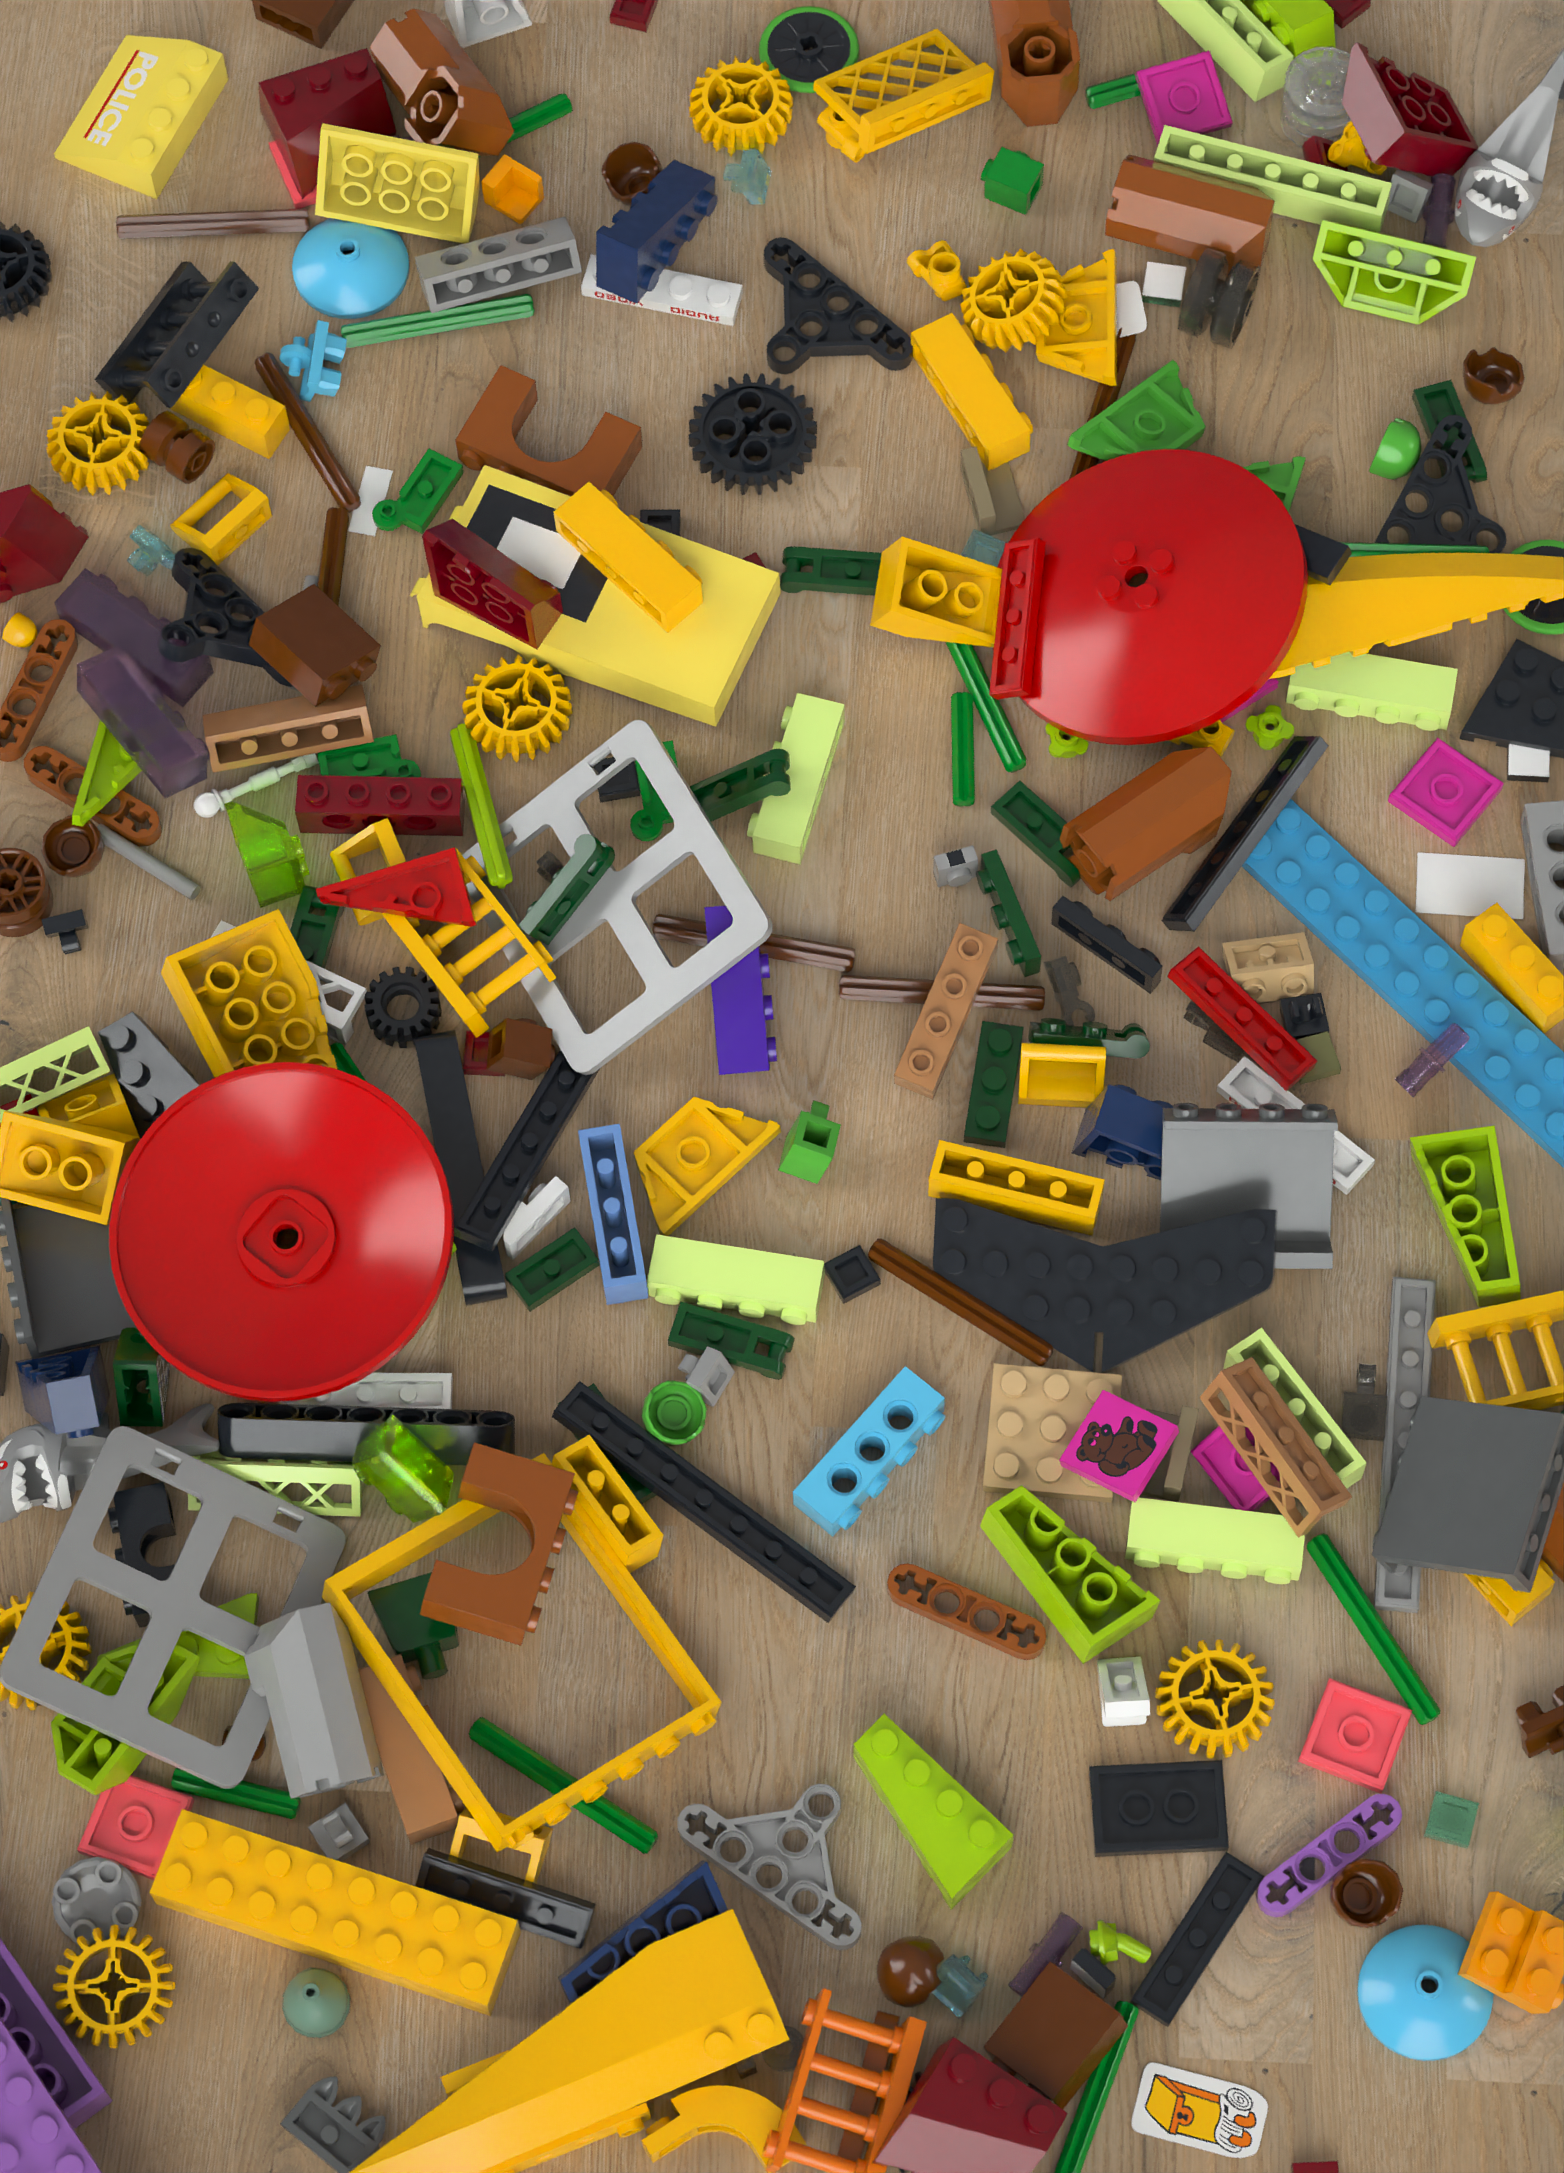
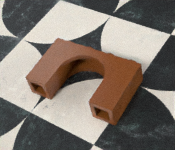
[455,365,643,496]
[420,1442,579,1646]

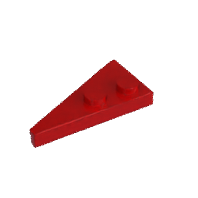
[316,847,477,927]

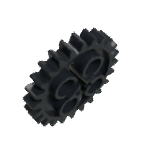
[688,373,817,495]

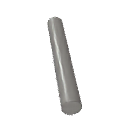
[97,824,201,900]

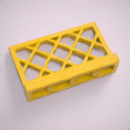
[813,28,994,154]

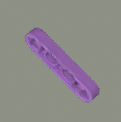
[1256,1794,1402,1917]

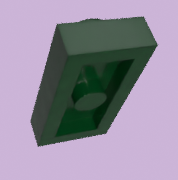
[505,1227,600,1312]

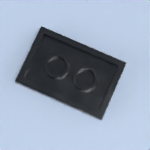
[1089,1760,1229,1857]

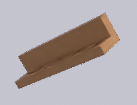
[1199,1357,1352,1538]

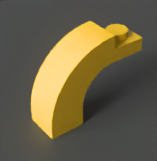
[642,2085,807,2173]

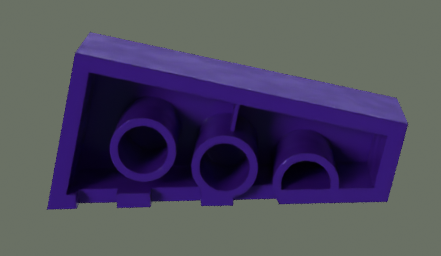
[704,905,777,1075]

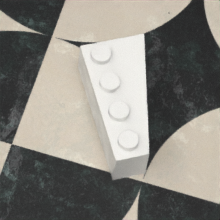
[444,0,533,48]

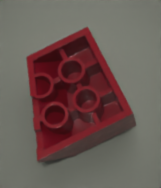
[1342,42,1479,180]
[258,48,396,199]
[0,484,89,603]
[422,519,563,649]
[872,2037,1068,2173]

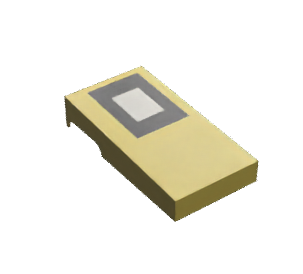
[410,465,781,727]

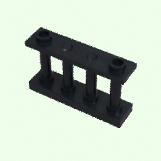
[94,261,259,408]

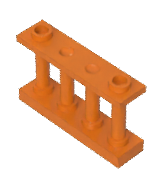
[762,1988,927,2173]

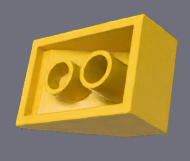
[870,536,1002,648]
[0,1111,139,1225]

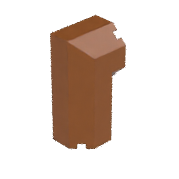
[988,0,1080,127]
[369,8,514,156]
[1105,154,1275,282]
[1060,746,1232,901]

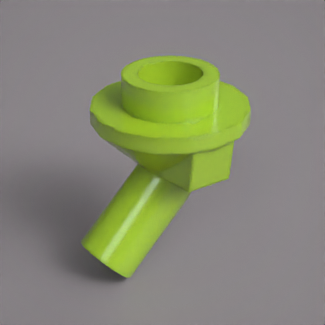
[1089,1920,1151,1965]

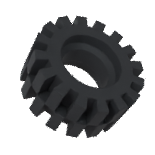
[364,967,442,1048]

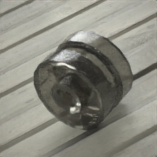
[1178,248,1260,349]

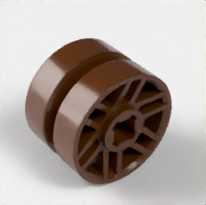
[0,848,53,937]

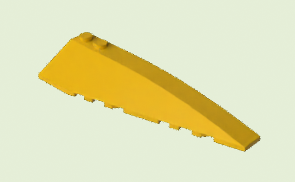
[1269,553,1564,679]
[161,909,337,1078]
[348,1909,789,2173]

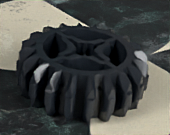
[0,221,52,323]

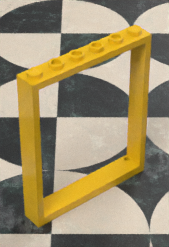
[322,1453,722,1853]

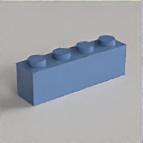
[578,1124,649,1305]

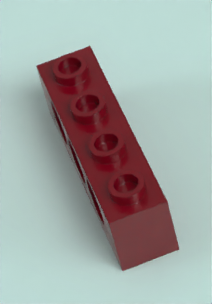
[295,775,465,836]

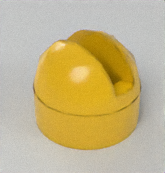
[2,612,37,648]

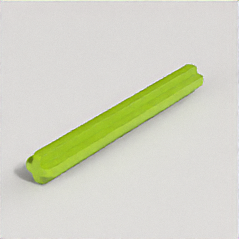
[449,724,513,889]

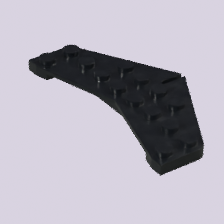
[933,1198,1278,1373]

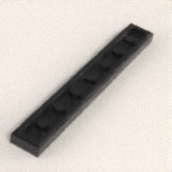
[552,1381,856,1623]

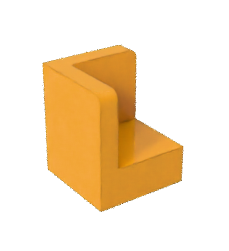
[481,154,544,224]

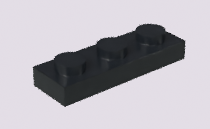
[1051,895,1163,994]

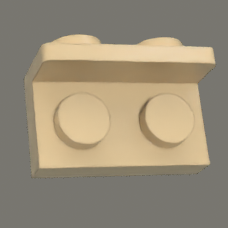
[1222,932,1314,1003]

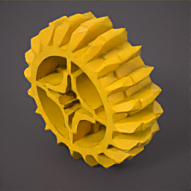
[689,55,793,157]
[960,248,1067,353]
[46,391,150,496]
[462,654,573,763]
[0,1592,92,1711]
[1155,1639,1275,1759]
[53,1925,176,2049]

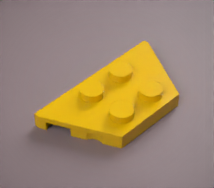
[1036,249,1117,386]
[633,1097,781,1236]

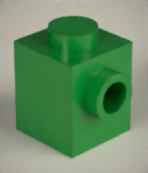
[981,147,1044,215]

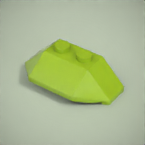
[1313,220,1477,325]
[51,1643,200,1795]

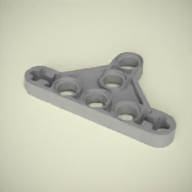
[677,1784,861,1950]

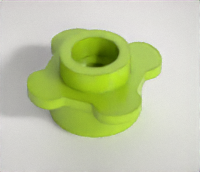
[1246,705,1294,750]
[1045,723,1089,758]

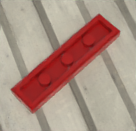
[989,537,1046,700]
[1167,946,1318,1091]

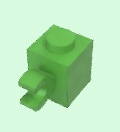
[778,1100,841,1184]

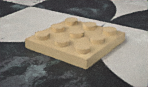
[983,1363,1122,1503]

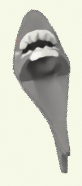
[1454,48,1564,247]
[0,1403,220,1523]

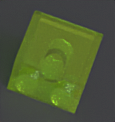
[224,801,310,908]
[352,1415,454,1523]

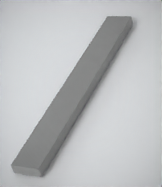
[1374,1277,1436,1613]

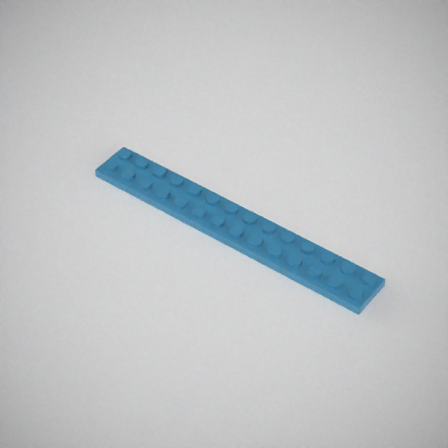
[1242,799,1564,1168]

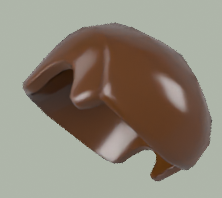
[602,142,663,205]
[1463,347,1525,405]
[41,815,104,878]
[1330,1859,1403,1928]
[877,1936,944,2008]

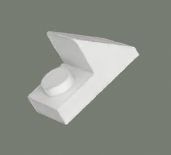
[503,1176,571,1260]
[1097,1657,1150,1727]

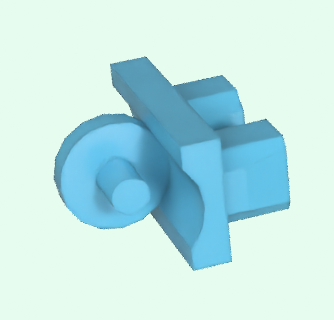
[279,320,347,402]

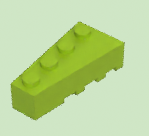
[1240,0,1337,87]
[1410,1125,1521,1307]
[980,1485,1161,1664]
[853,1713,1014,1910]

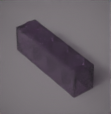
[54,568,214,707]
[77,645,210,799]

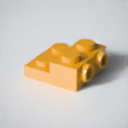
[1458,1891,1564,2014]

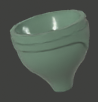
[282,1968,351,2038]

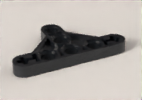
[764,237,913,374]
[1374,415,1507,553]
[158,548,294,687]

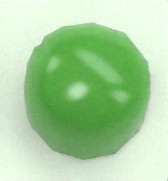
[1369,418,1421,480]
[641,1380,707,1446]

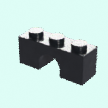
[108,1482,177,1628]

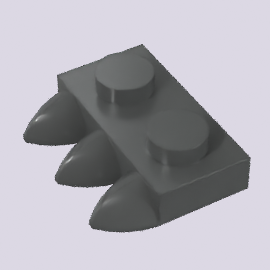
[280,2076,386,2173]

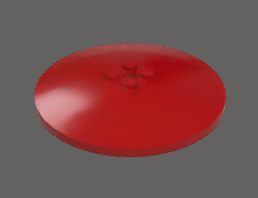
[993,449,1308,745]
[109,1062,454,1402]

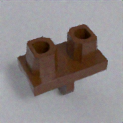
[1516,1685,1564,1758]

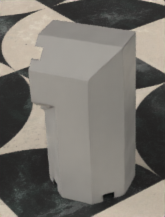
[244,1602,384,1799]

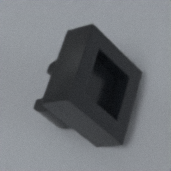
[41,909,89,955]
[1279,993,1330,1040]

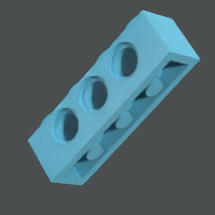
[793,1366,946,1537]

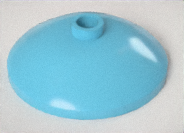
[292,218,410,319]
[1357,1925,1493,2061]

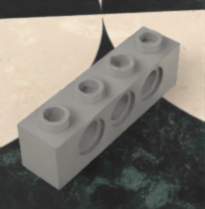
[415,217,582,313]
[1520,800,1564,970]

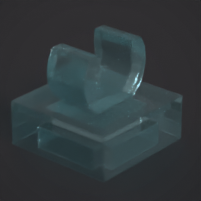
[723,149,771,205]
[127,525,176,577]
[932,1954,988,2018]

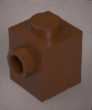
[486,1018,555,1080]

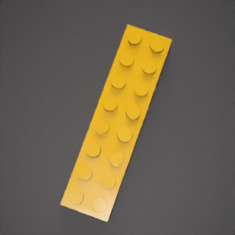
[149,1809,521,2016]

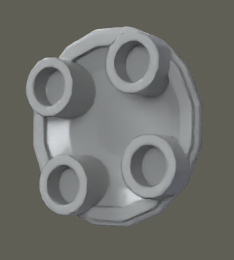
[52,1857,142,1945]

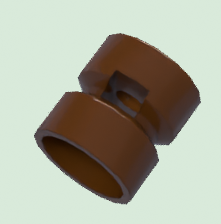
[139,411,215,484]

